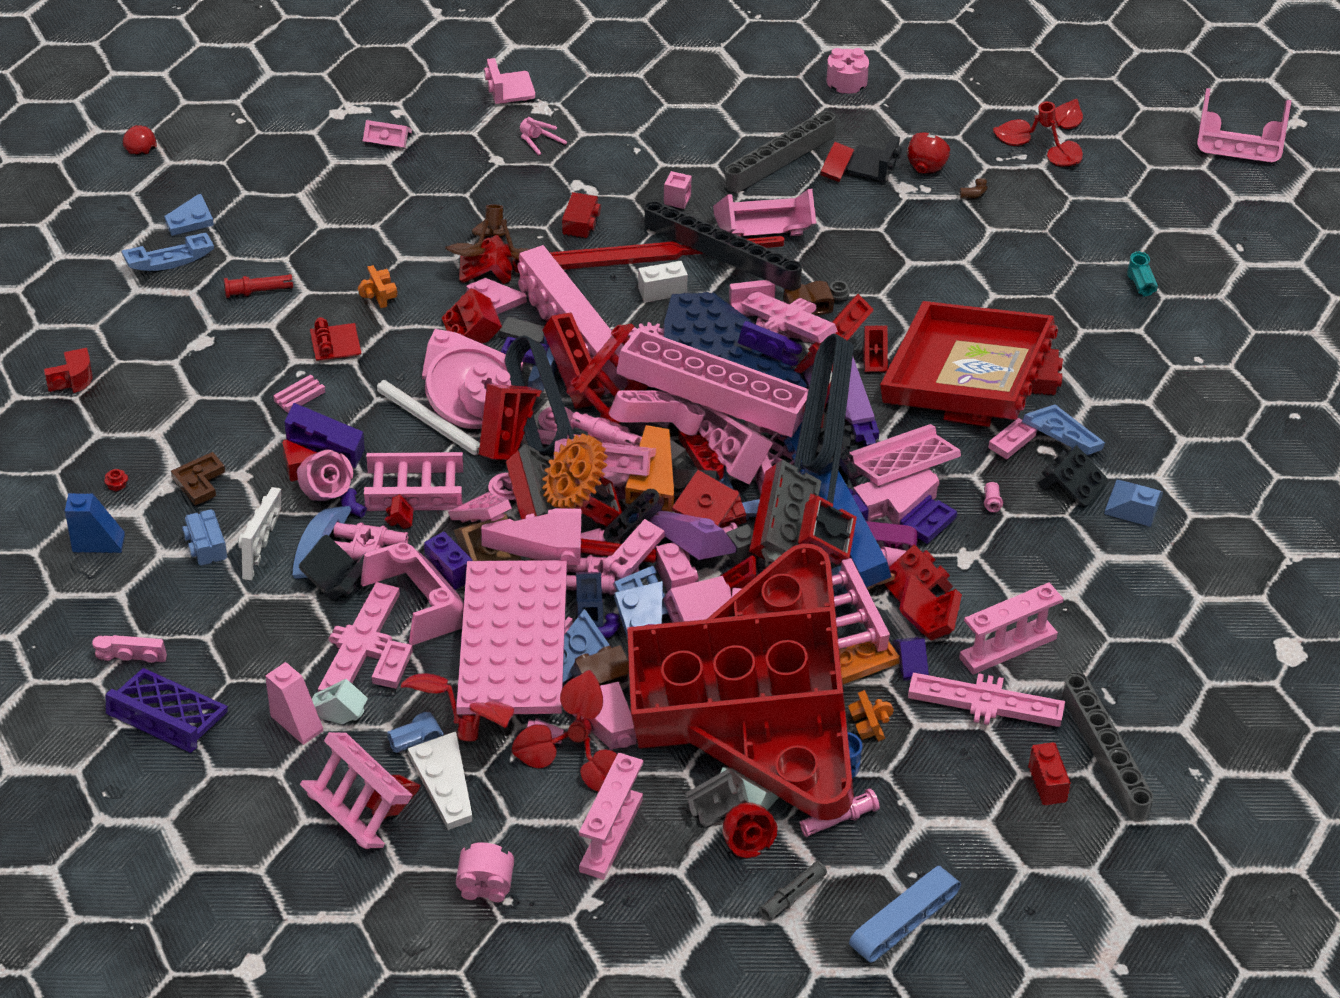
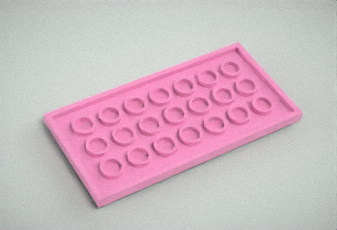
[457,560,567,714]

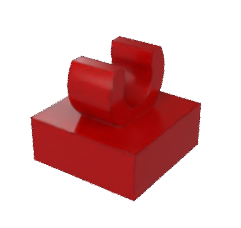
[385,494,414,529]

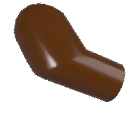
[959,178,988,198]

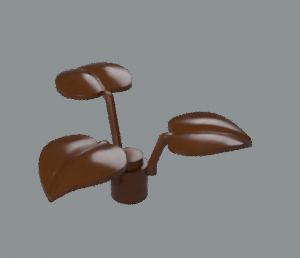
[445,204,550,260]

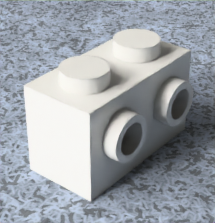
[638,261,688,303]

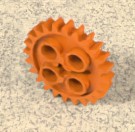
[542,434,608,509]

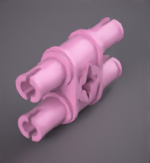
[570,412,642,446]
[333,522,408,560]
[566,555,639,596]

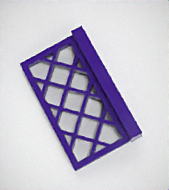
[105,668,228,753]

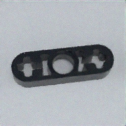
[603,489,664,544]

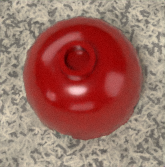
[907,132,950,173]
[722,802,778,858]

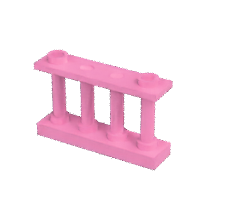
[364,452,463,511]
[832,558,890,652]
[959,582,1064,675]
[300,732,413,849]
[579,753,643,880]

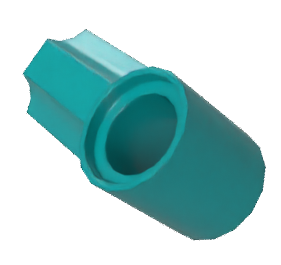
[1127,251,1158,297]

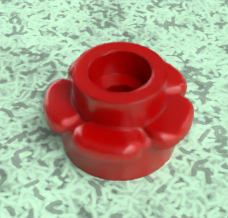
[104,469,128,491]

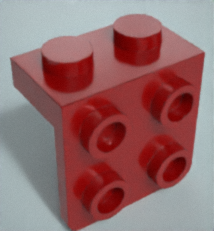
[459,235,512,284]
[884,544,953,602]
[899,575,962,641]

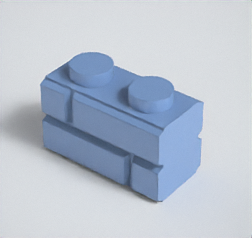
[182,509,227,566]

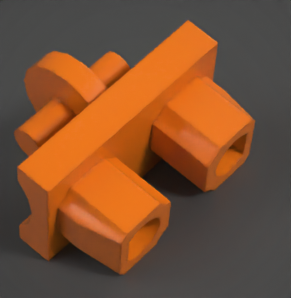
[358,265,397,308]
[848,690,894,742]

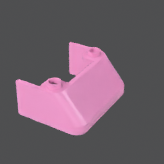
[1197,88,1292,162]
[713,189,816,237]
[361,542,464,645]

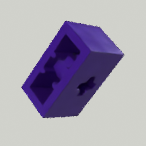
[424,532,473,590]

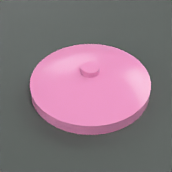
[425,345,507,429]

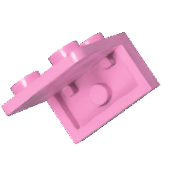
[484,58,535,104]

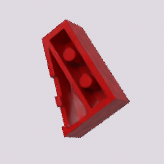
[479,384,542,460]

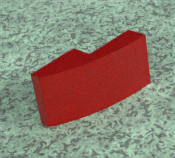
[820,142,854,182]

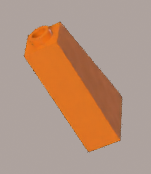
[625,425,674,512]

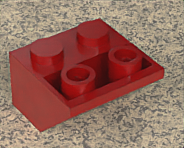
[442,288,502,343]

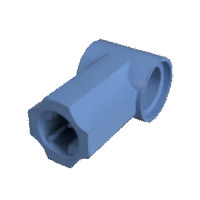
[387,712,443,753]

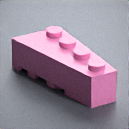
[698,404,773,485]

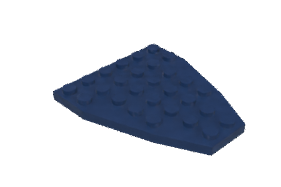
[663,292,807,388]

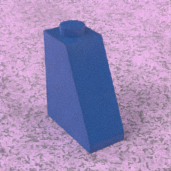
[65,493,125,553]

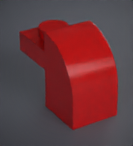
[44,348,93,393]

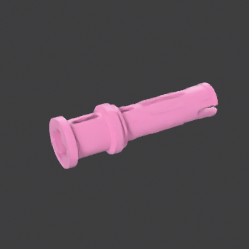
[800,788,880,837]

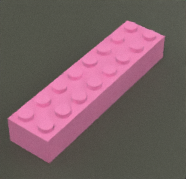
[518,245,628,395]
[616,328,809,437]

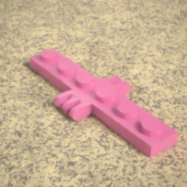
[741,292,838,343]
[318,582,400,692]
[908,673,1065,727]

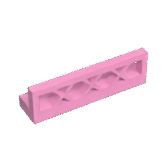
[554,438,656,476]

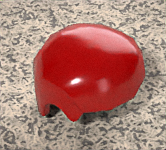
[123,125,157,154]

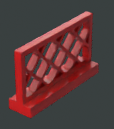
[794,294,874,374]

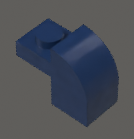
[576,572,603,627]

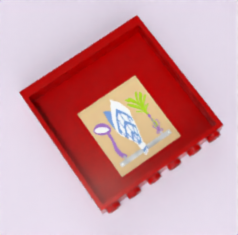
[880,301,1058,420]

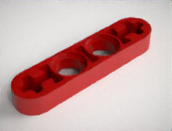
[678,429,724,480]

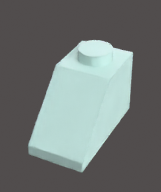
[312,679,368,724]

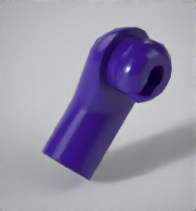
[340,488,367,518]
[598,613,620,638]

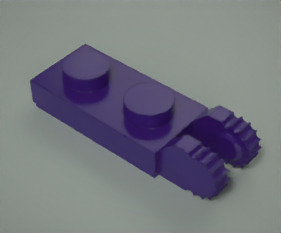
[738,321,803,366]

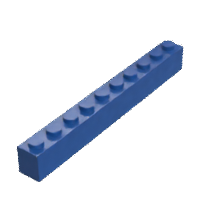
[779,422,892,588]

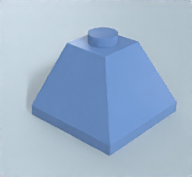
[1104,479,1163,527]

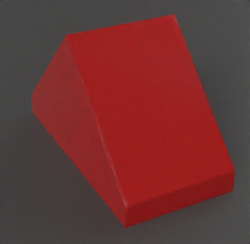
[862,326,888,372]
[282,439,326,482]
[721,555,756,596]

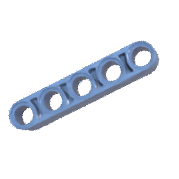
[849,866,961,963]

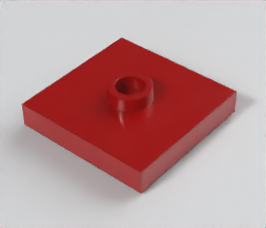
[672,470,739,526]

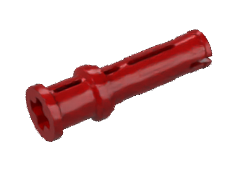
[224,274,293,298]

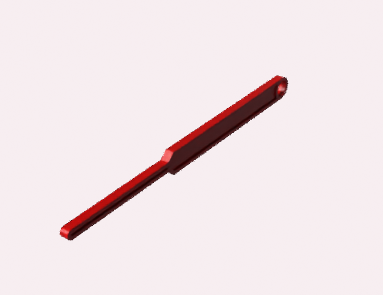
[512,236,784,273]

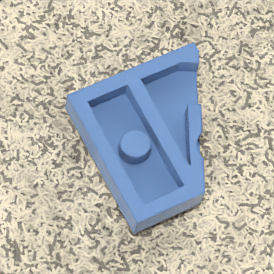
[165,194,214,236]

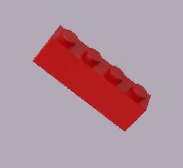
[542,312,605,409]

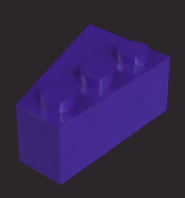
[285,403,365,468]

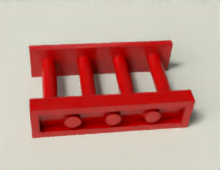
[566,323,648,424]

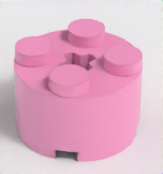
[826,48,869,94]
[460,362,511,418]
[297,450,353,501]
[456,843,514,902]

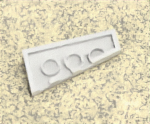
[239,487,281,580]
[408,732,473,830]

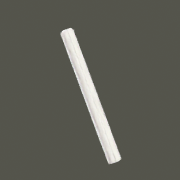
[377,380,480,456]

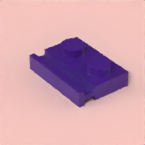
[900,495,957,544]

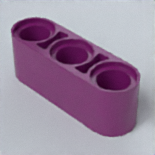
[866,521,918,551]

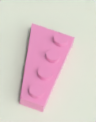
[448,492,512,523]

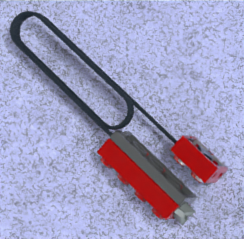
[749,333,857,568]
[505,335,622,526]

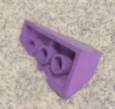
[803,358,875,424]
[637,510,737,560]

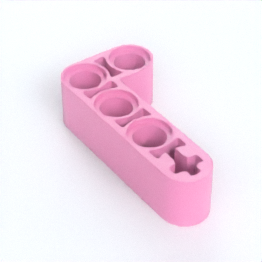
[609,391,705,435]

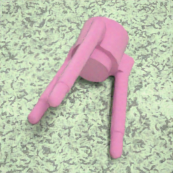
[520,117,567,155]

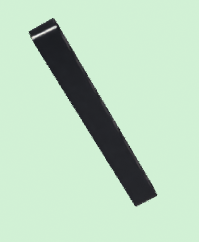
[644,201,802,290]

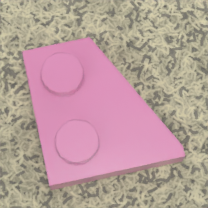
[466,278,527,314]

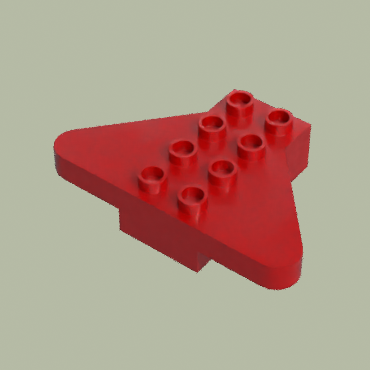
[627,544,854,821]

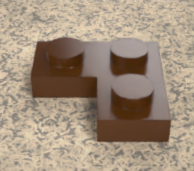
[171,452,225,506]

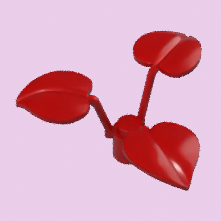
[993,99,1083,166]
[512,670,617,792]
[401,673,514,741]

